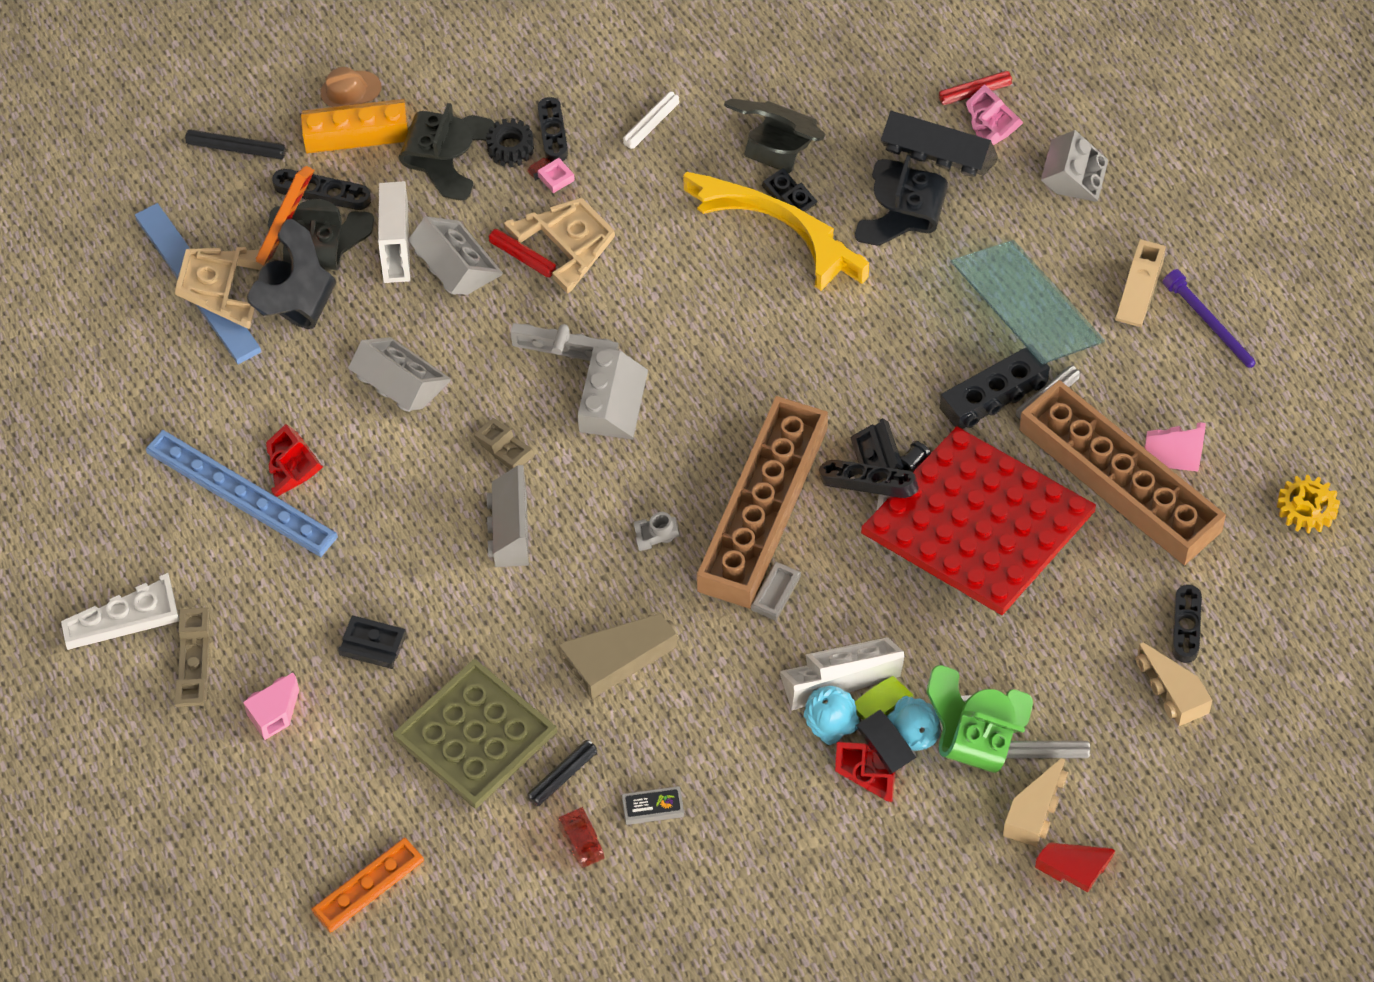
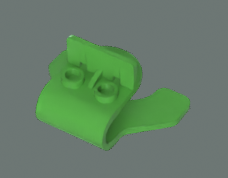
[926,665,1033,773]

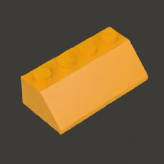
[301,99,408,154]

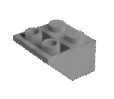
[1041,130,1108,202]

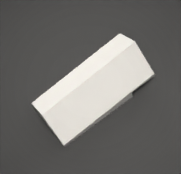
[780,637,904,710]

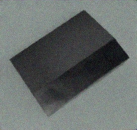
[880,110,998,177]

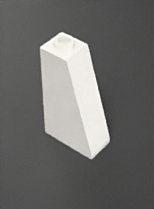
[378,181,410,283]

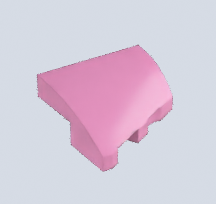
[966,84,1023,145]
[1144,422,1206,472]

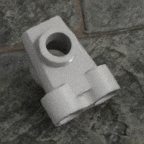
[634,512,680,551]

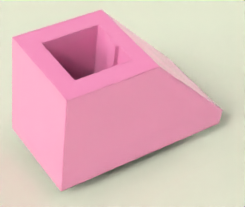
[243,673,299,740]

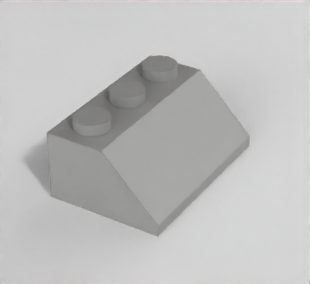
[408,216,502,295]
[348,337,451,412]
[578,347,648,440]
[487,465,529,567]

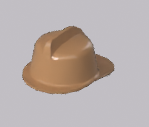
[321,67,381,107]

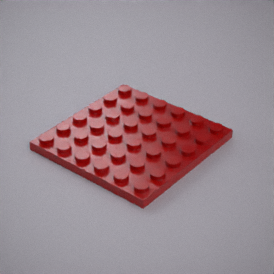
[861,426,1096,616]

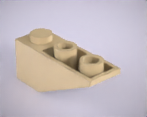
[1116,239,1166,328]
[1136,642,1213,726]
[1003,758,1068,847]

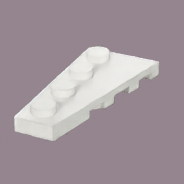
[61,573,179,649]

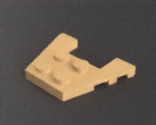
[504,198,615,294]
[175,246,266,329]

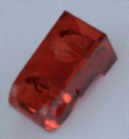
[559,807,605,868]

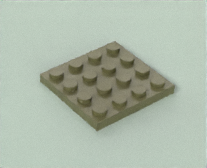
[392,658,557,809]

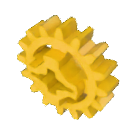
[1277,475,1340,533]

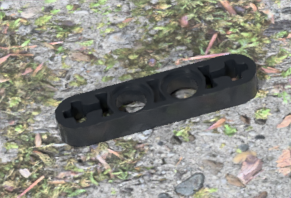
[272,169,371,210]
[819,460,919,498]

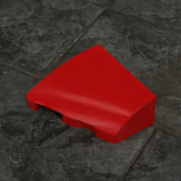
[266,424,323,497]
[835,742,896,802]
[1035,843,1116,892]

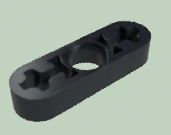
[538,97,568,162]
[1172,584,1202,663]

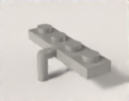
[511,323,619,361]

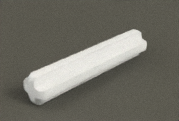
[623,91,679,149]

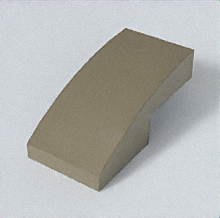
[474,418,535,470]

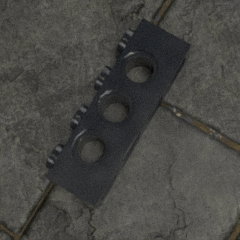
[940,344,1050,429]

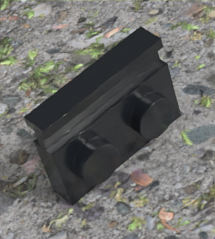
[850,418,903,483]
[338,615,407,669]

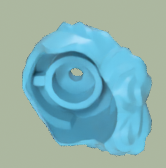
[804,686,860,745]
[887,696,941,751]

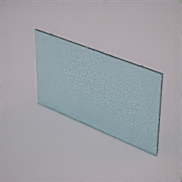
[950,240,1105,364]

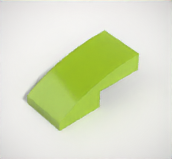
[855,676,913,720]

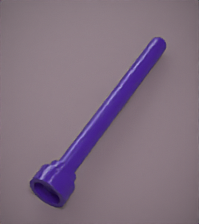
[1162,269,1256,368]

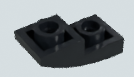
[762,168,818,212]
[856,709,916,774]

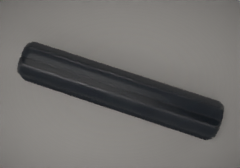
[528,740,597,806]

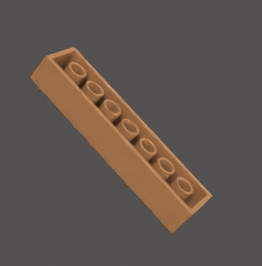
[1019,380,1226,566]
[697,396,828,609]

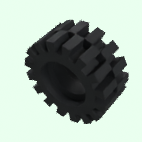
[486,118,534,167]

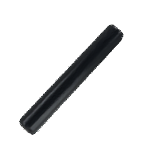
[185,129,286,159]

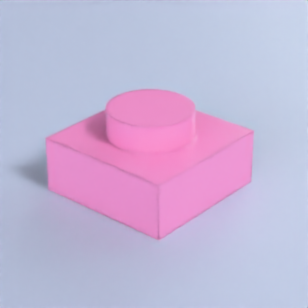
[538,158,575,193]

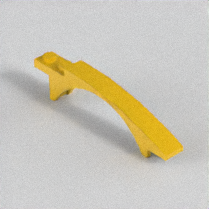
[683,172,869,290]

